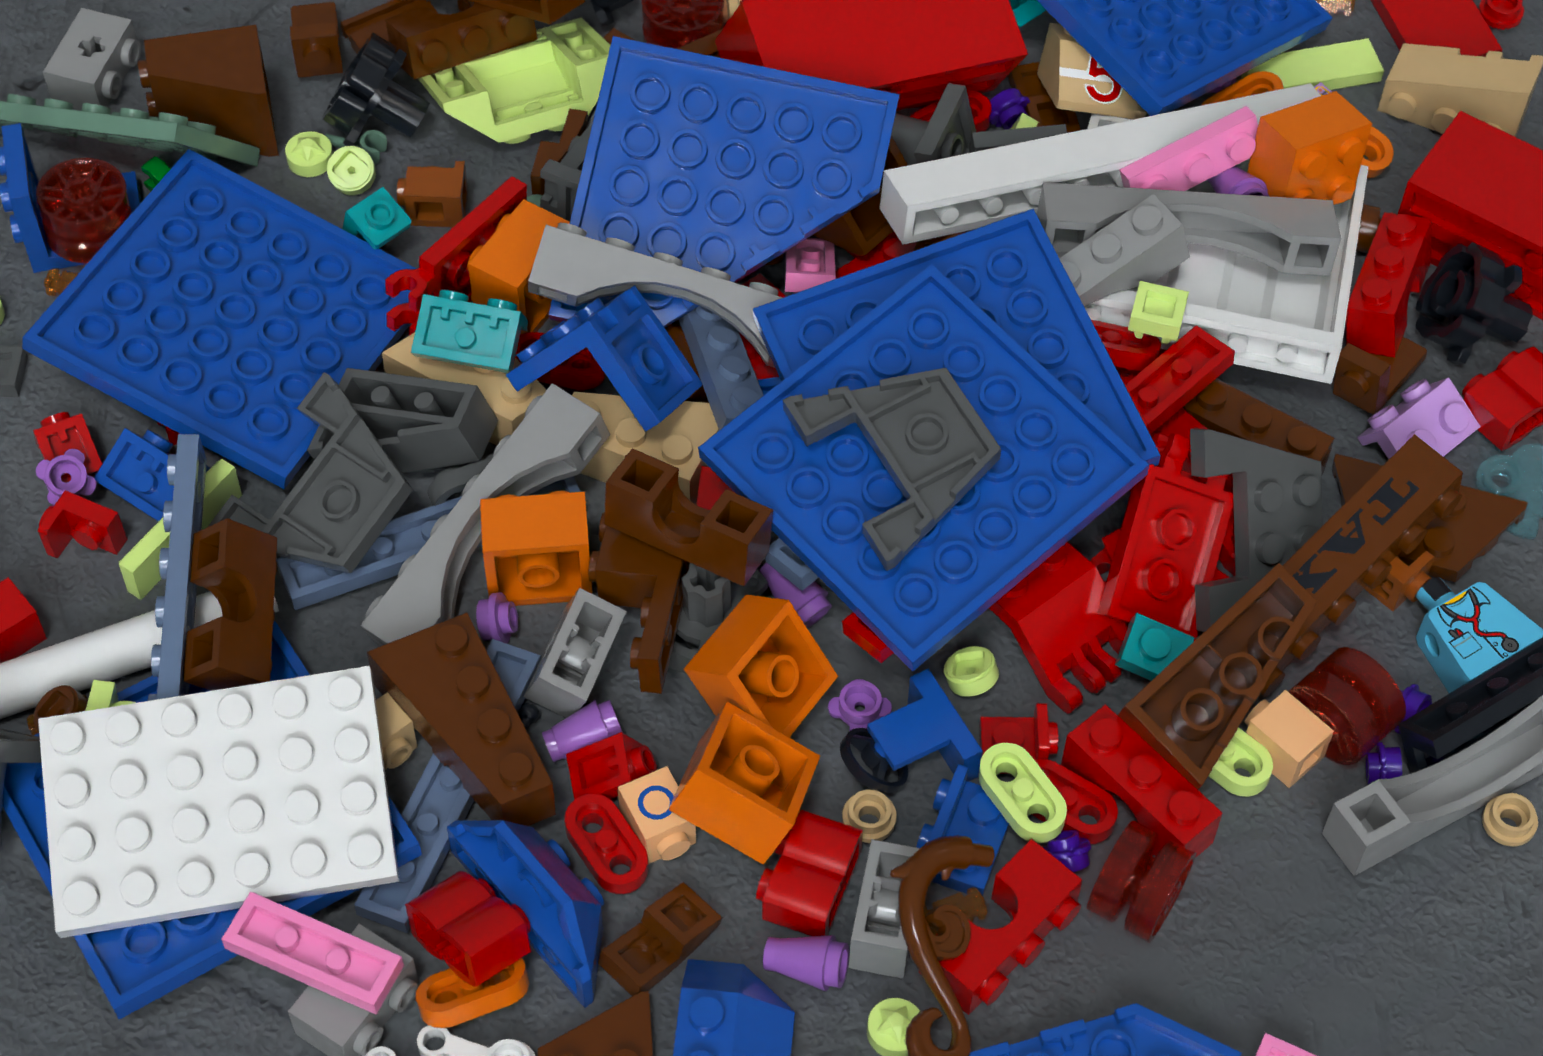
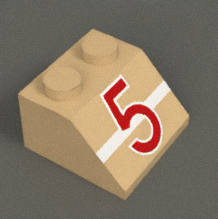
[1037,23,1147,119]

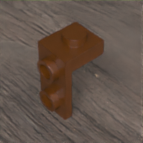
[290,2,343,78]
[1333,337,1427,415]

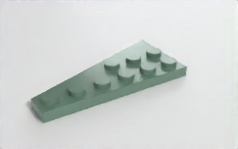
[0,94,260,167]

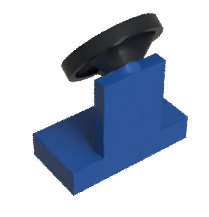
[840,668,983,793]

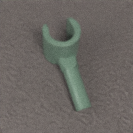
[325,130,387,165]

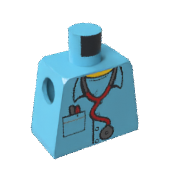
[1416,577,1543,693]

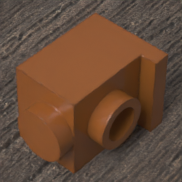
[397,161,468,227]

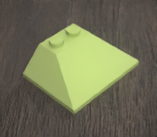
[418,17,611,144]

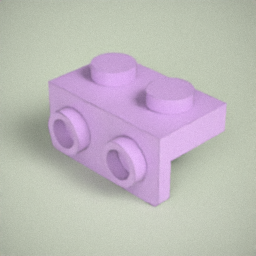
[1357,378,1481,459]

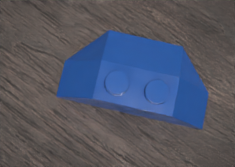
[447,820,604,1008]
[673,959,795,1056]

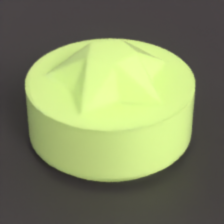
[285,131,333,177]
[327,146,376,195]
[944,646,999,697]
[867,998,920,1056]

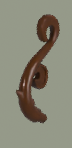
[890,835,994,1056]

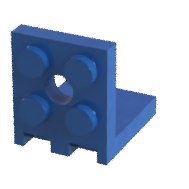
[0,123,141,273]
[506,285,702,432]

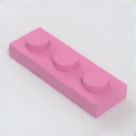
[1119,106,1258,191]
[785,238,836,294]
[222,891,404,1015]

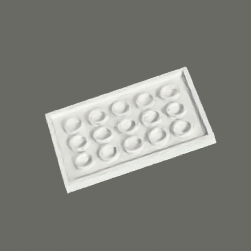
[38,666,400,938]

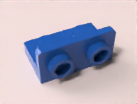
[94,428,211,522]
[916,764,1010,899]

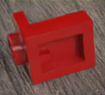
[33,412,102,483]
[38,490,128,558]
[979,703,1058,774]
[566,732,657,800]

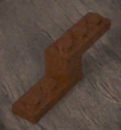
[588,455,690,694]

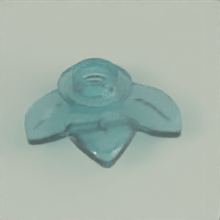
[1475,444,1543,540]

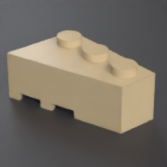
[1377,43,1543,137]
[382,332,546,446]
[572,392,719,505]

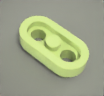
[1209,727,1273,797]
[979,743,1067,843]

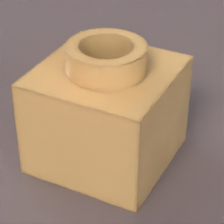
[376,692,418,770]

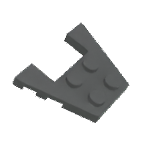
[783,368,1001,571]
[208,372,413,573]
[1190,428,1323,632]

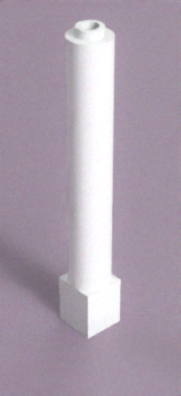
[0,591,279,719]

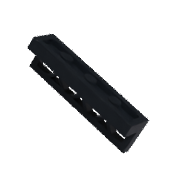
[1398,638,1543,773]

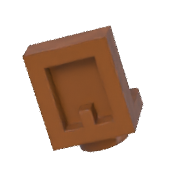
[1365,551,1435,611]

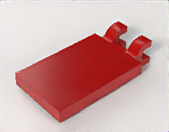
[1371,0,1503,57]
[385,176,527,335]
[1097,433,1234,641]

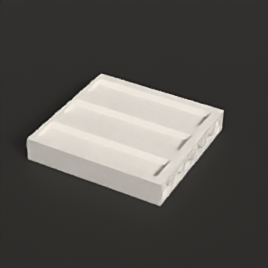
[1085,113,1369,384]

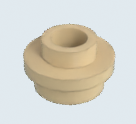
[842,789,897,843]
[1482,793,1538,846]

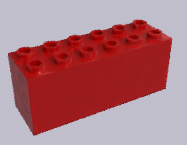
[715,0,1028,111]
[1398,110,1543,320]

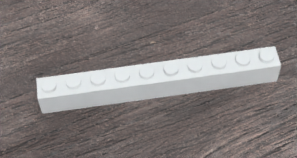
[879,83,1321,245]

